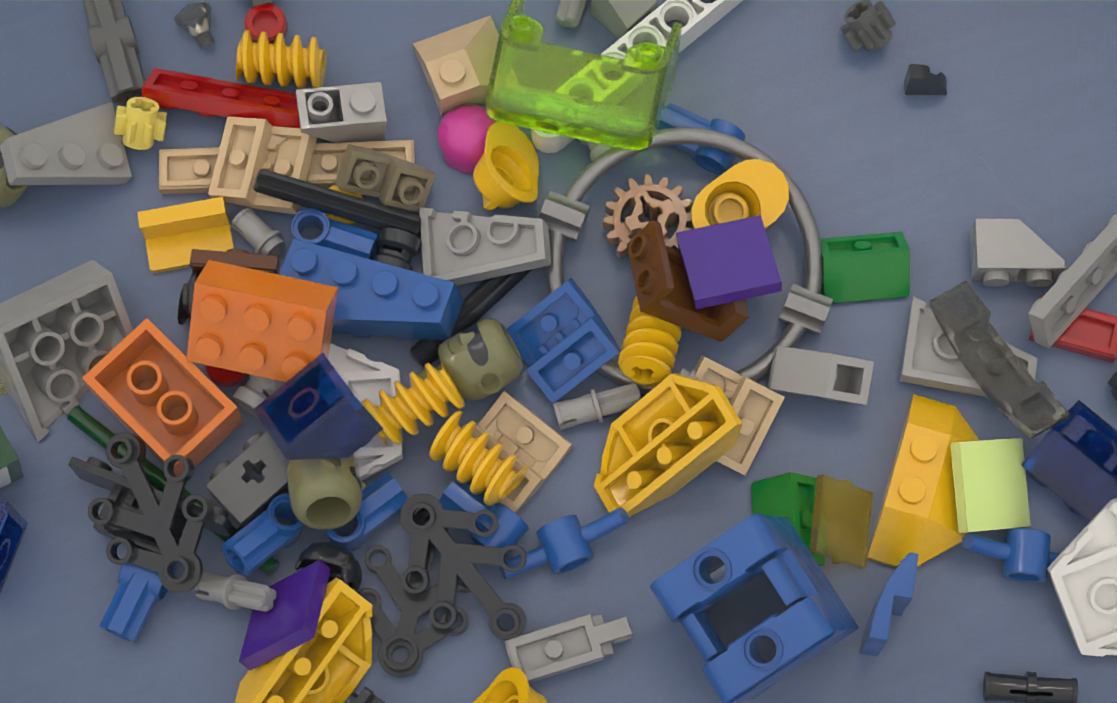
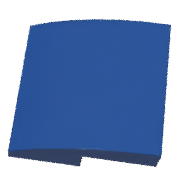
[506,277,620,404]
[860,552,918,656]

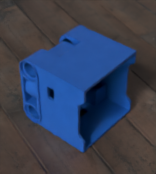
[650,513,859,703]

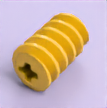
[236,30,327,89]
[618,296,683,387]
[363,362,465,445]
[429,410,529,506]

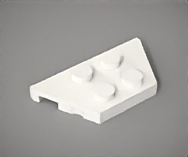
[312,343,403,481]
[1047,498,1117,657]

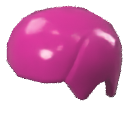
[437,105,497,173]

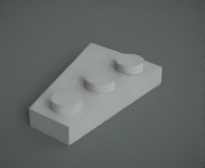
[0,102,132,185]
[419,207,551,286]
[899,296,1038,405]

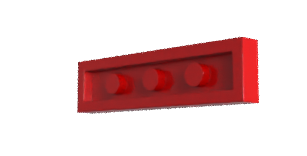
[142,68,300,128]

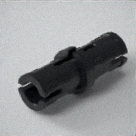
[983,671,1078,703]

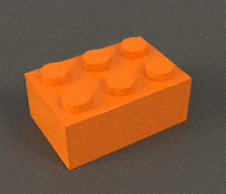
[186,260,338,389]
[82,318,244,477]

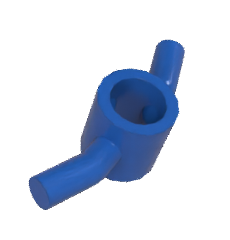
[499,507,629,579]
[962,528,1060,583]

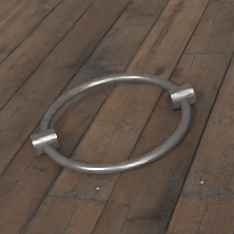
[539,127,833,395]

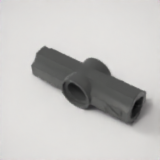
[83,0,145,104]

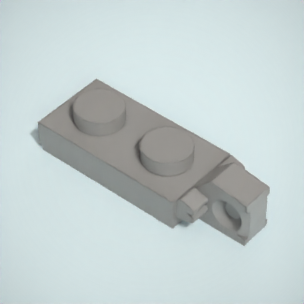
[504,614,632,683]

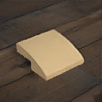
[208,116,317,214]
[694,355,785,476]
[472,391,574,514]

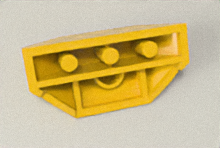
[594,373,742,517]
[866,394,980,568]
[235,578,372,703]

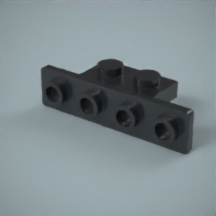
[68,457,236,554]

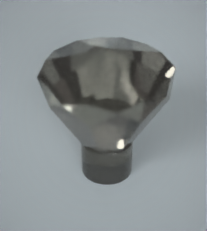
[173,2,215,49]

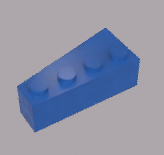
[279,238,464,340]

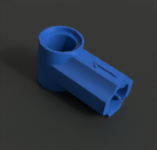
[655,103,745,175]
[291,208,378,260]
[325,472,409,552]
[439,479,529,556]
[221,494,305,577]
[99,563,177,643]

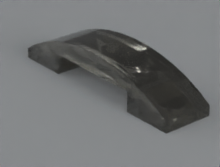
[929,281,1069,439]

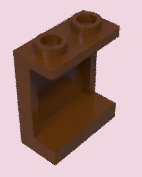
[627,220,750,342]

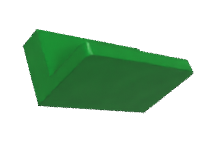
[821,232,910,303]
[751,472,825,566]

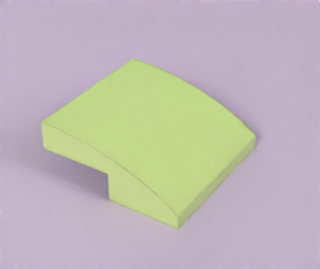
[950,438,1031,533]

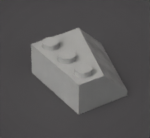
[0,260,133,442]

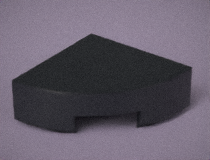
[904,64,947,95]

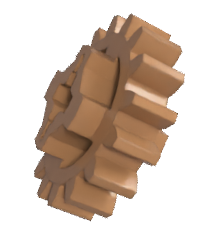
[603,175,694,259]

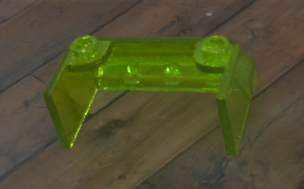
[485,0,683,150]

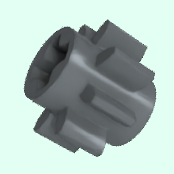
[841,0,896,52]

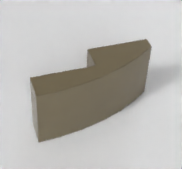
[335,144,436,212]

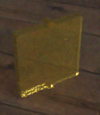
[810,474,873,569]

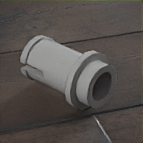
[231,207,285,256]

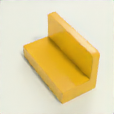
[137,197,234,273]

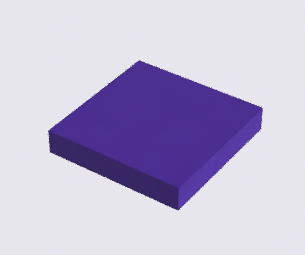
[676,215,782,309]
[239,560,330,670]

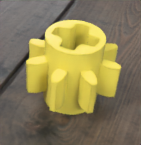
[114,97,167,150]

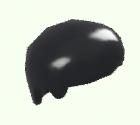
[295,542,362,592]

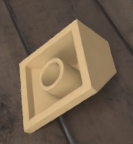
[413,15,521,117]

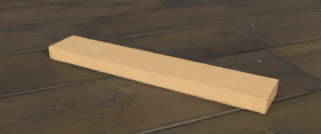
[159,140,415,195]

